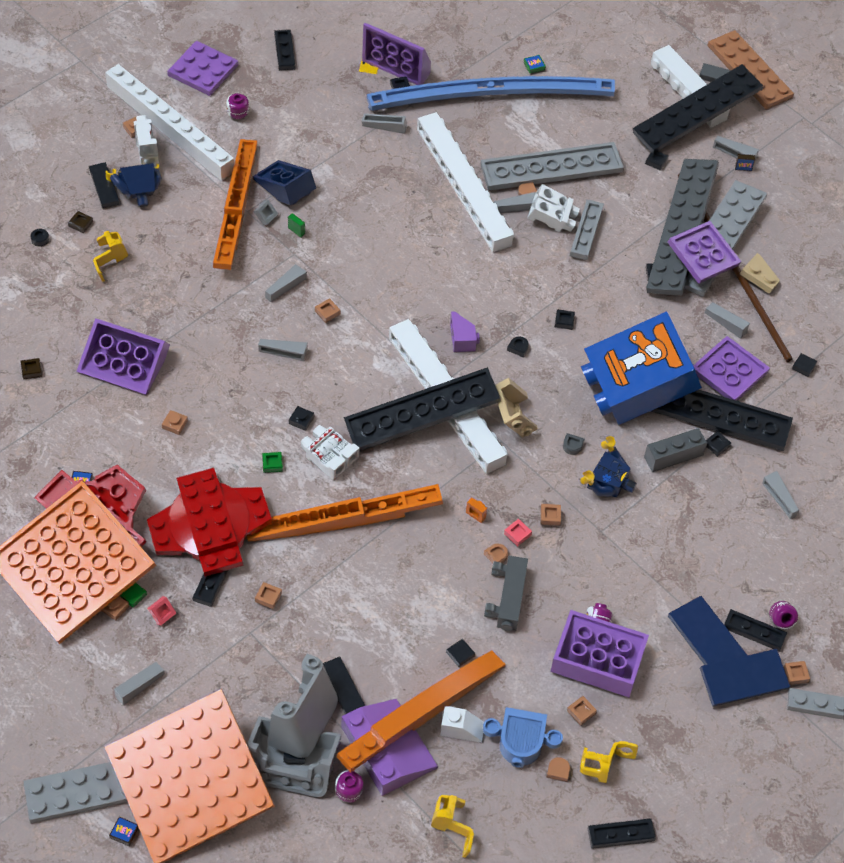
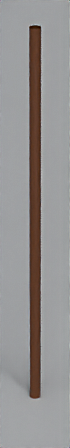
[678,173,793,362]

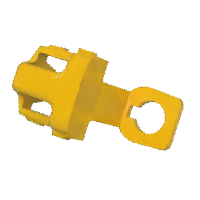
[93,231,128,282]
[580,741,638,783]
[431,795,474,858]

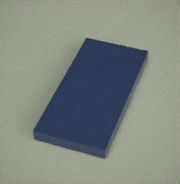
[668,596,747,665]
[700,649,790,707]

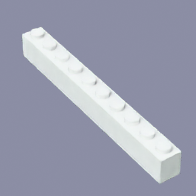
[105,64,234,181]
[417,112,514,252]
[389,319,508,474]

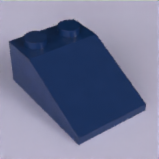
[252,160,316,205]

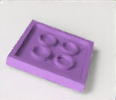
[167,41,238,96]
[667,221,741,284]
[693,336,770,401]

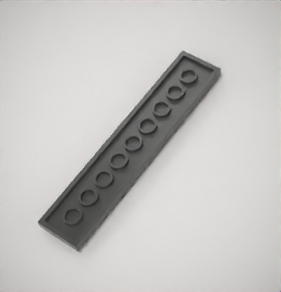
[646,159,719,295]

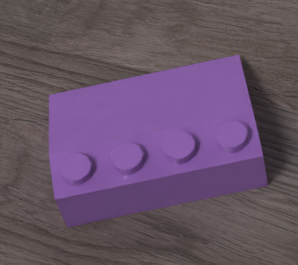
[362,23,431,85]
[77,318,170,395]
[550,610,649,697]
[341,699,438,796]

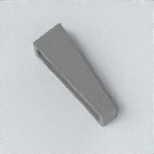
[362,114,407,134]
[713,136,759,159]
[494,192,535,213]
[265,264,307,302]
[705,302,750,339]
[258,339,308,361]
[762,471,799,519]
[114,662,165,705]

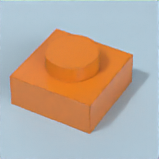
[466,497,487,523]

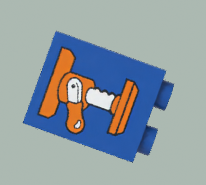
[581,311,702,425]

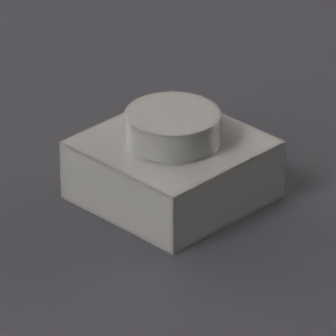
[253,200,278,225]

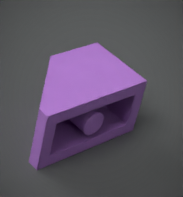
[450,311,480,352]

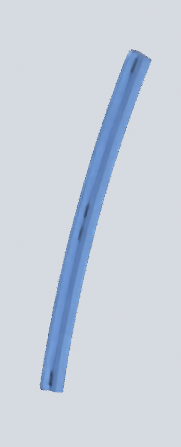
[367,76,615,111]

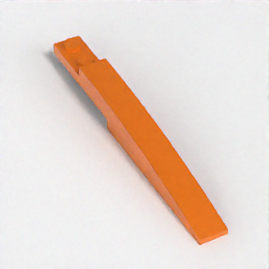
[213,139,257,270]
[247,484,443,541]
[337,650,506,773]

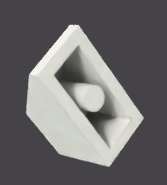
[440,706,484,743]

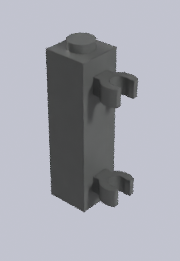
[484,555,528,631]

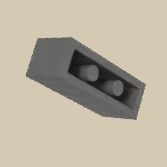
[644,428,707,472]

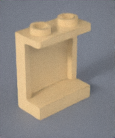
[495,378,538,438]

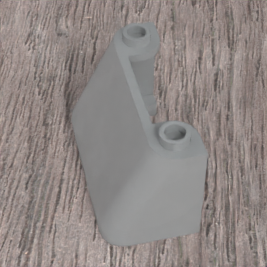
[268,653,338,758]
[247,716,341,797]

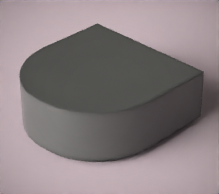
[563,433,585,455]

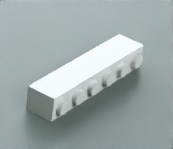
[651,45,730,128]

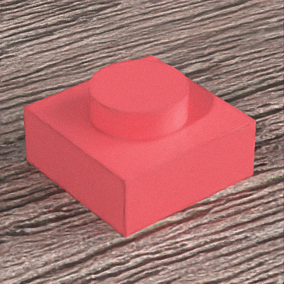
[504,519,532,547]
[147,596,176,625]

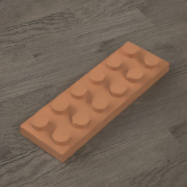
[707,30,794,110]

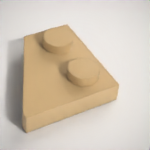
[740,253,780,294]

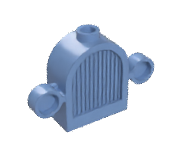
[483,707,563,768]

